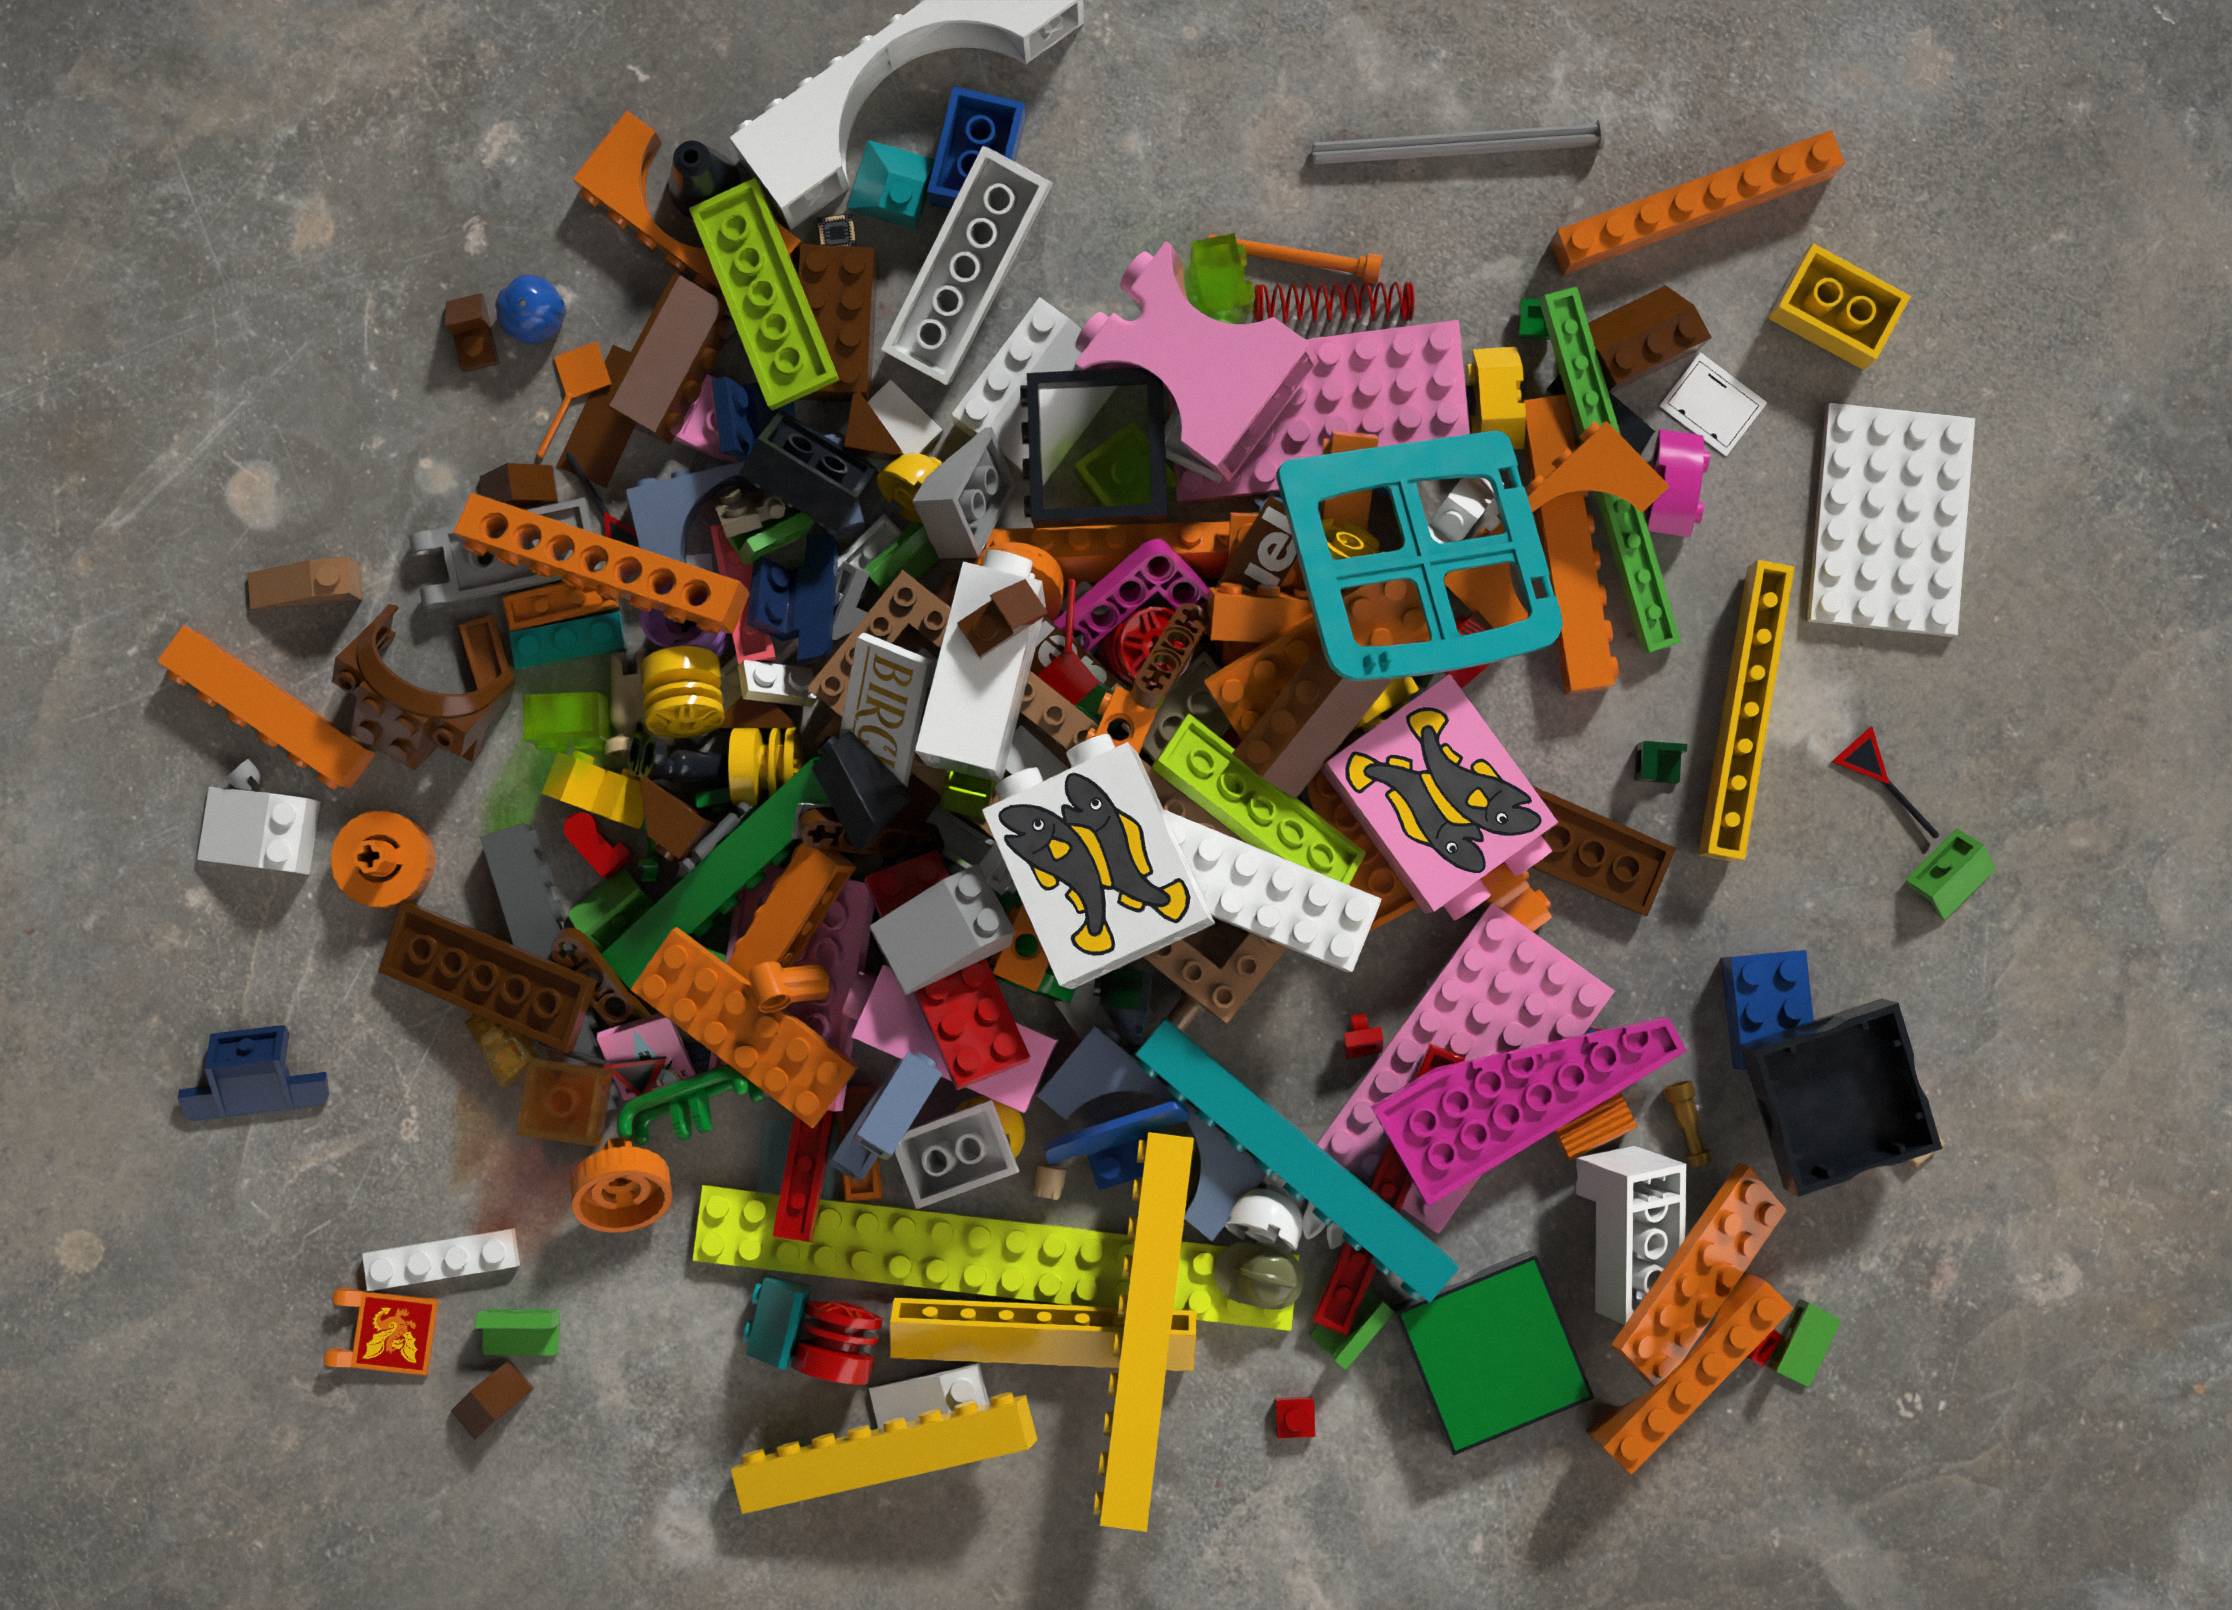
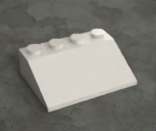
[951,297,1118,486]

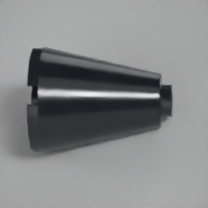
[668,140,741,220]

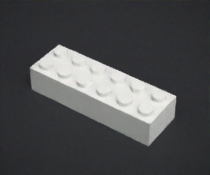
[881,146,1053,385]
[1163,809,1382,973]

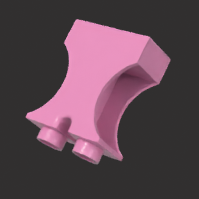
[1075,241,1319,482]

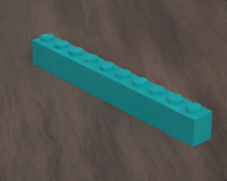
[1135,1017,1459,1303]

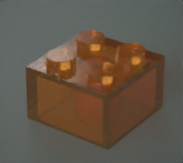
[516,1057,614,1146]

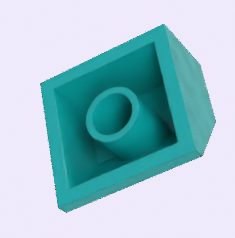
[742,1275,812,1370]

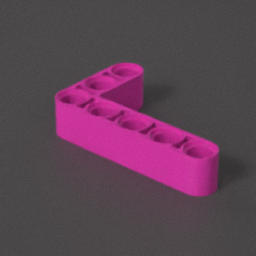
[1053,539,1209,652]

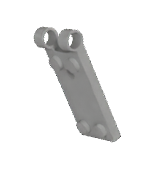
[408,498,601,610]

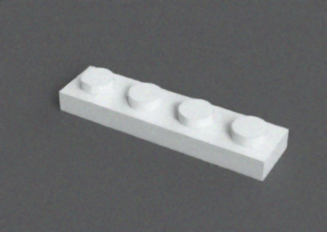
[362,1228,520,1291]

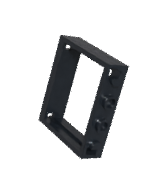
[1020,367,1168,529]

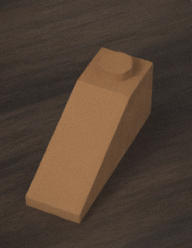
[248,556,362,610]

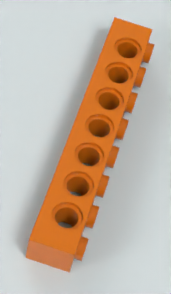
[453,492,750,635]
[989,686,1159,992]

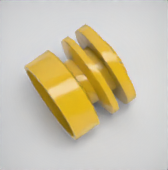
[640,646,725,738]
[728,728,806,806]

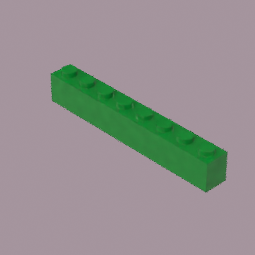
[601,756,831,989]

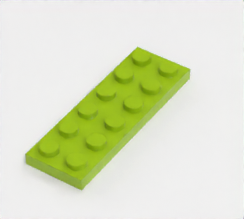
[689,177,840,411]
[1151,714,1366,885]

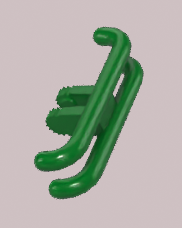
[617,1065,764,1145]

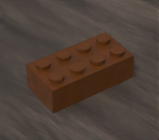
[798,244,878,402]

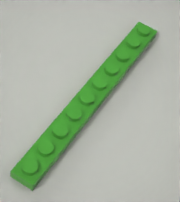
[1538,287,1681,654]

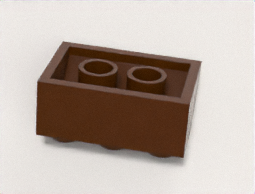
[1588,285,1712,394]
[640,776,717,864]

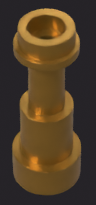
[1663,1080,1712,1167]

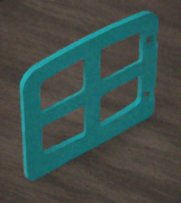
[1276,431,1563,681]

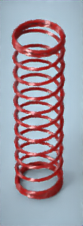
[1254,281,1415,324]

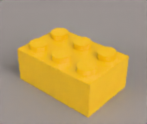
[1767,243,1911,370]

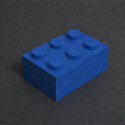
[927,86,1026,210]
[1721,950,1814,1070]

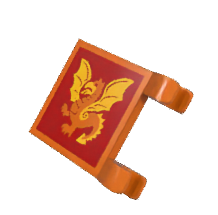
[323,1287,439,1376]

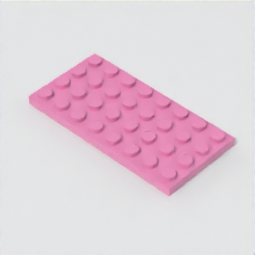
[1168,320,1470,504]
[1316,902,1615,1234]

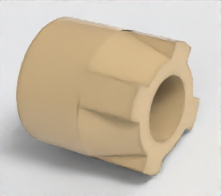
[1034,1164,1067,1200]

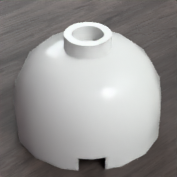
[1225,1184,1303,1253]

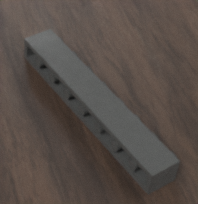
[480,823,622,1123]

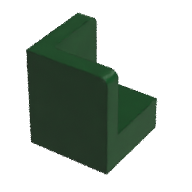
[1634,741,1688,784]

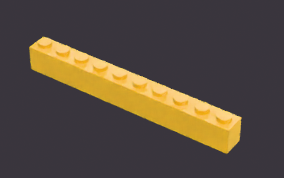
[1093,1132,1194,1532]

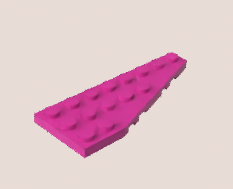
[1370,1017,1687,1206]

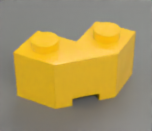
[1465,347,1526,450]
[541,750,645,830]

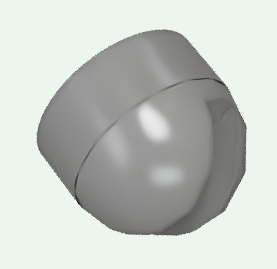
[226,759,261,791]

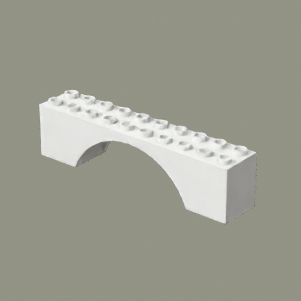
[730,0,1084,231]

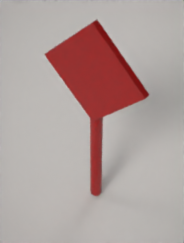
[1037,579,1100,706]

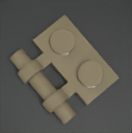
[711,487,786,538]

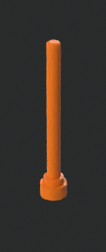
[1206,234,1383,285]

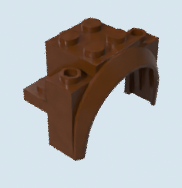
[332,604,516,771]

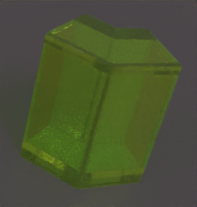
[939,770,995,820]

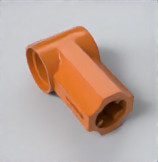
[748,961,830,1013]

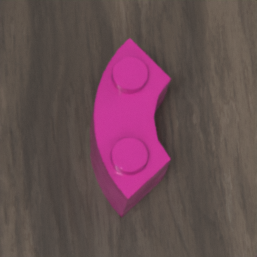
[1644,429,1710,537]

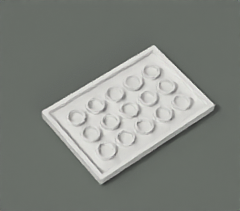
[1807,403,1975,637]

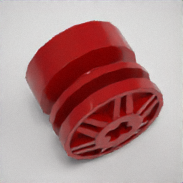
[1098,607,1193,685]
[791,1300,883,1385]

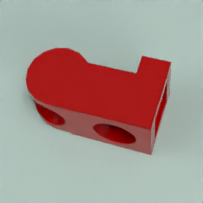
[564,812,636,879]

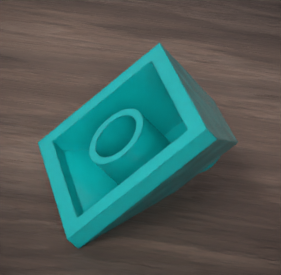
[847,140,935,230]

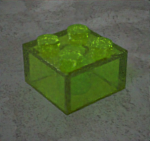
[1188,233,1255,324]
[1074,421,1178,525]
[523,692,614,754]

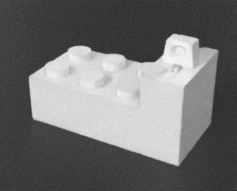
[1576,1146,1686,1325]

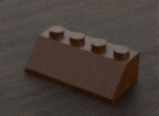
[604,272,736,445]
[1232,644,1393,799]

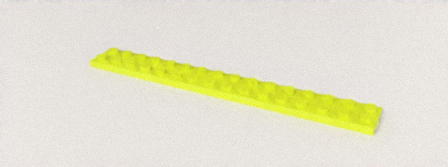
[693,1184,1300,1331]

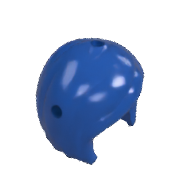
[495,274,566,345]

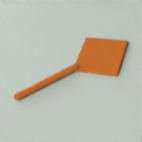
[536,341,612,459]

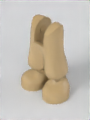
[604,649,675,757]

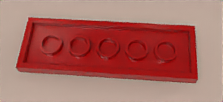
[864,850,1031,1091]

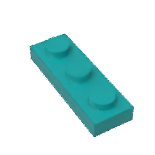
[509,612,627,670]

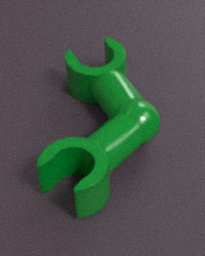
[638,818,664,882]

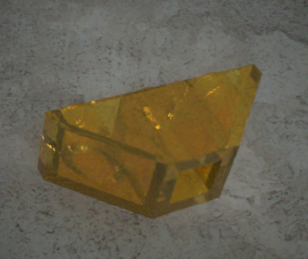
[464,1013,543,1087]

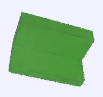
[723,505,815,566]
[863,520,939,594]
[1905,828,1995,920]
[568,867,656,954]
[1310,1288,1395,1370]
[1767,1299,1840,1387]
[475,1309,560,1356]

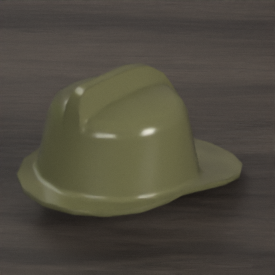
[1214,1242,1304,1309]

